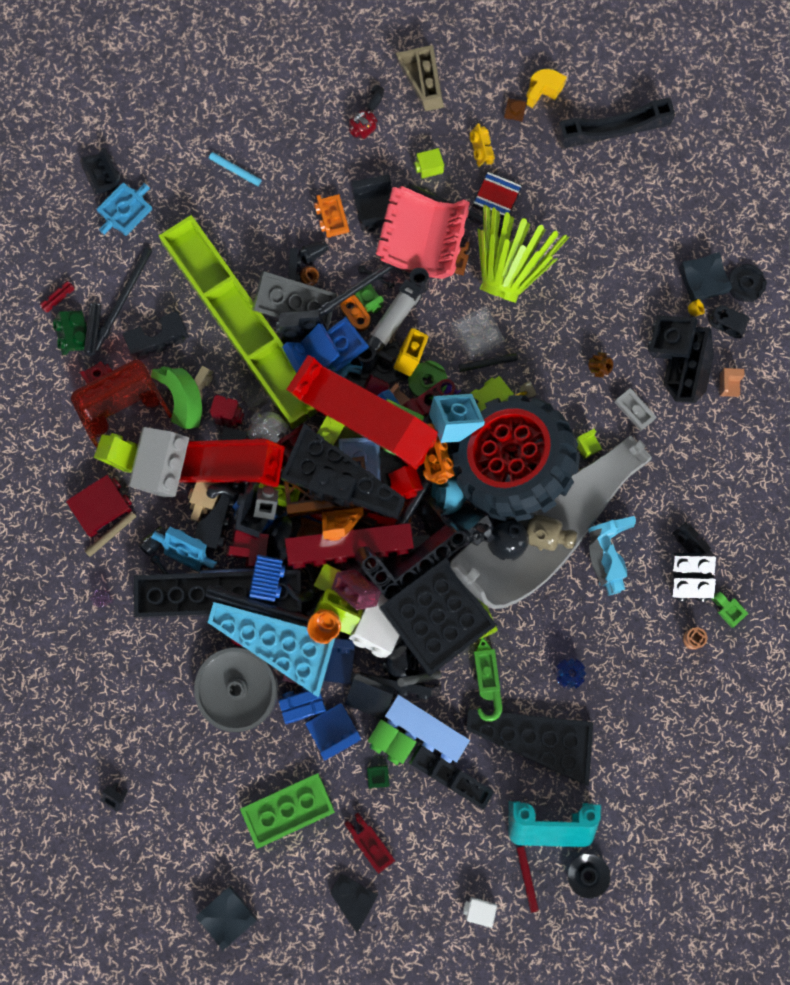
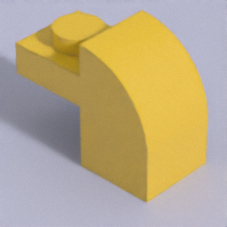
[526,69,567,108]

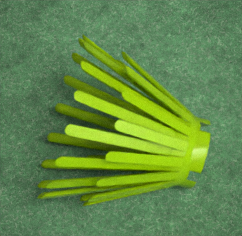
[477,204,570,303]

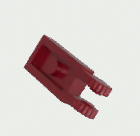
[344,812,395,874]

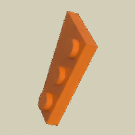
[322,507,364,541]

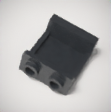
[352,174,393,232]

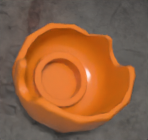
[307,609,342,644]

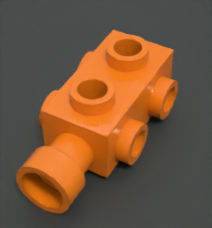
[423,424,455,484]

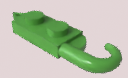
[474,638,502,722]

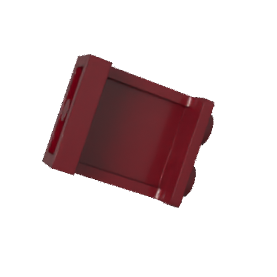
[66,474,132,538]

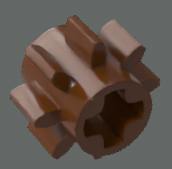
[588,352,613,378]

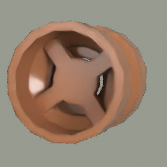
[683,627,707,650]

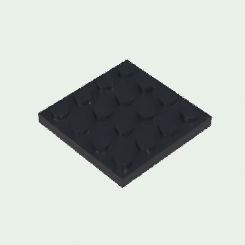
[379,558,497,676]

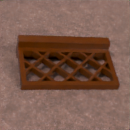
[282,456,366,518]

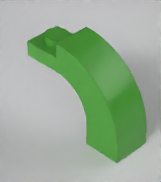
[151,366,202,429]

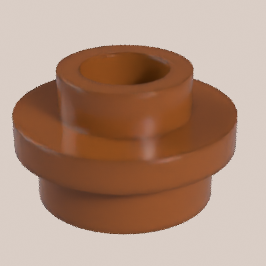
[300,266,319,286]

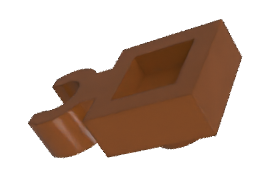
[454,241,469,276]

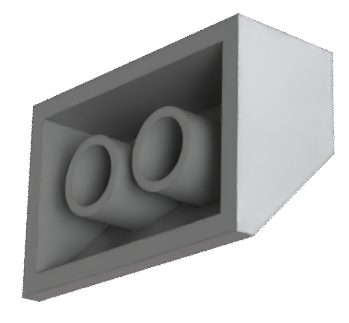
[128,427,189,497]

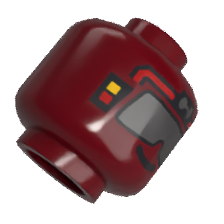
[349,110,377,139]

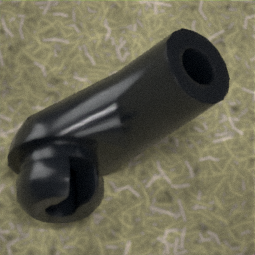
[206,482,238,500]

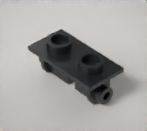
[672,522,712,554]

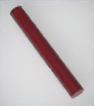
[516,846,539,913]

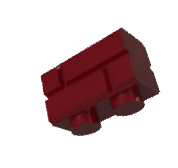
[210,395,245,429]

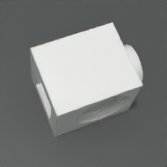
[463,897,497,928]

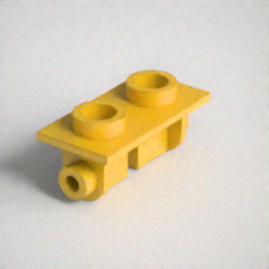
[470,123,495,167]

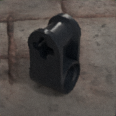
[709,306,750,339]

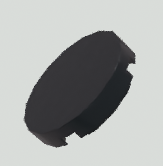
[728,264,767,303]

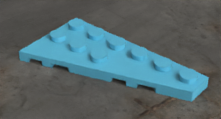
[208,602,336,698]

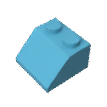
[429,394,485,443]

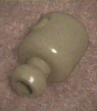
[527,514,577,551]

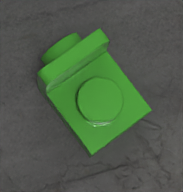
[354,284,383,314]

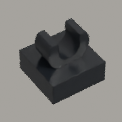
[100,782,128,812]

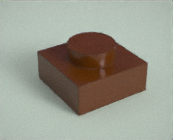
[504,98,527,122]

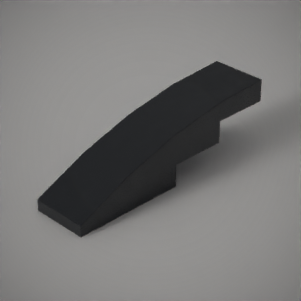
[409,745,494,810]

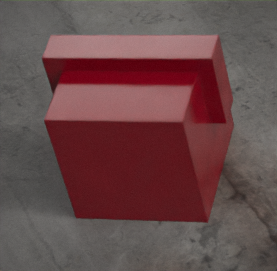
[226,530,269,568]

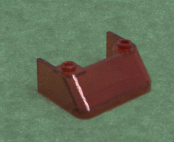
[71,360,172,448]

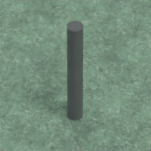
[398,671,442,687]

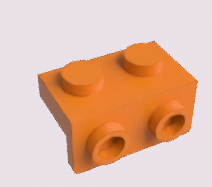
[314,194,349,238]

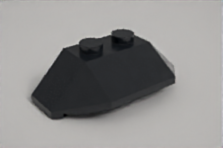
[663,327,714,403]

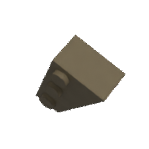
[396,45,444,111]

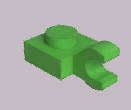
[711,592,748,628]

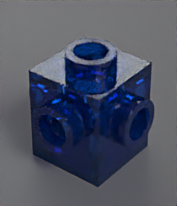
[554,658,587,689]

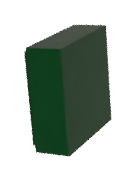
[367,765,390,789]

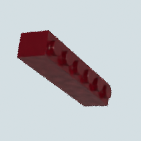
[285,523,414,569]

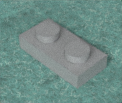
[614,388,657,431]

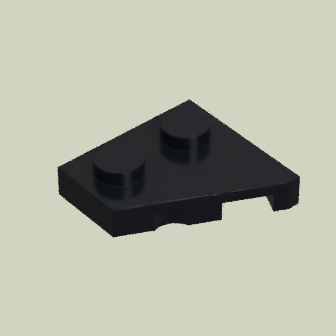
[330,873,378,933]

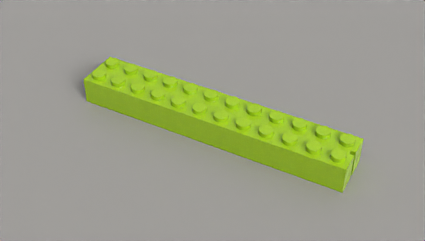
[159,215,319,430]

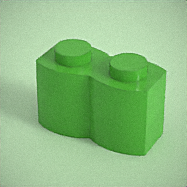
[368,720,417,765]

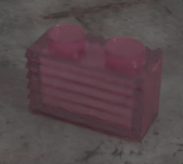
[332,569,381,610]

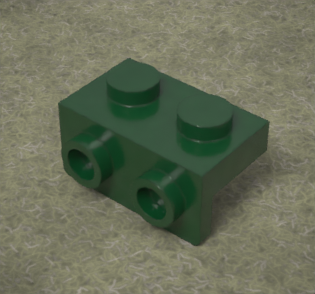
[53,311,87,355]

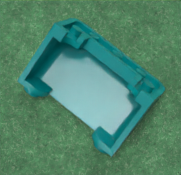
[508,801,601,847]

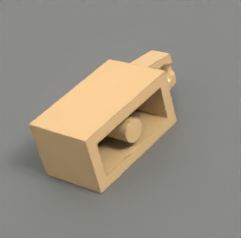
[188,482,225,523]

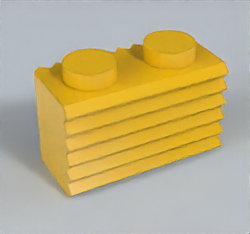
[394,328,429,376]

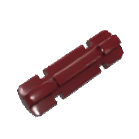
[40,281,75,313]

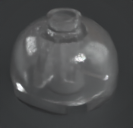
[247,412,288,443]

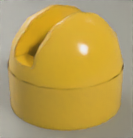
[688,299,705,317]

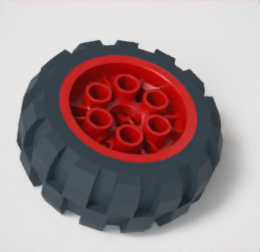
[451,395,580,521]

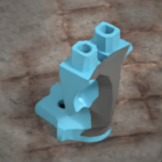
[588,516,636,596]

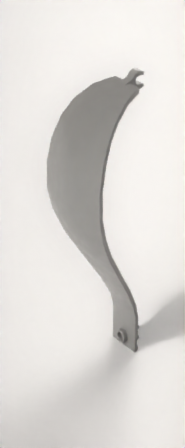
[450,436,652,609]

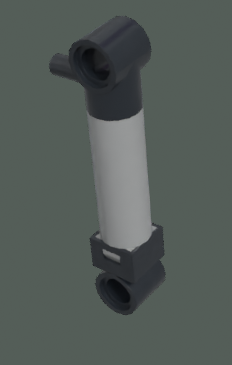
[356,268,429,370]

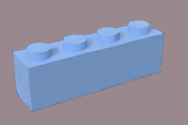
[385,695,470,764]

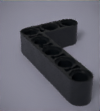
[355,522,467,600]

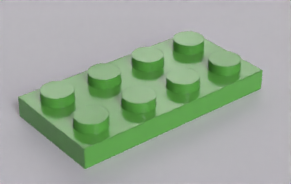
[240,773,335,849]

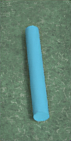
[209,152,262,186]

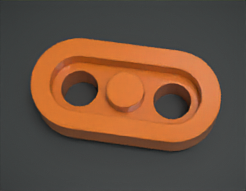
[340,295,370,331]

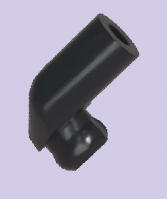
[366,84,385,112]

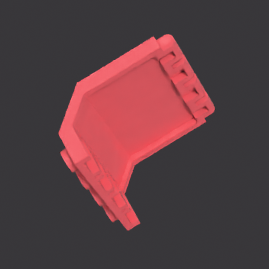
[376,186,470,279]

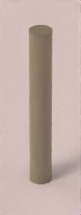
[85,511,137,557]

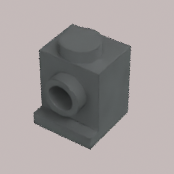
[253,486,279,520]

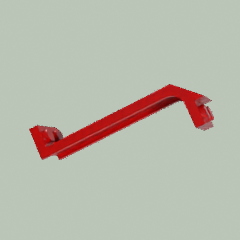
[286,355,438,470]
[179,439,285,487]

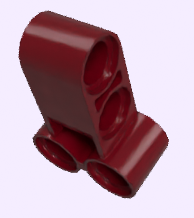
[402,379,457,418]

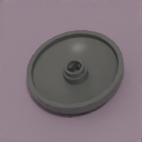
[194,647,278,732]

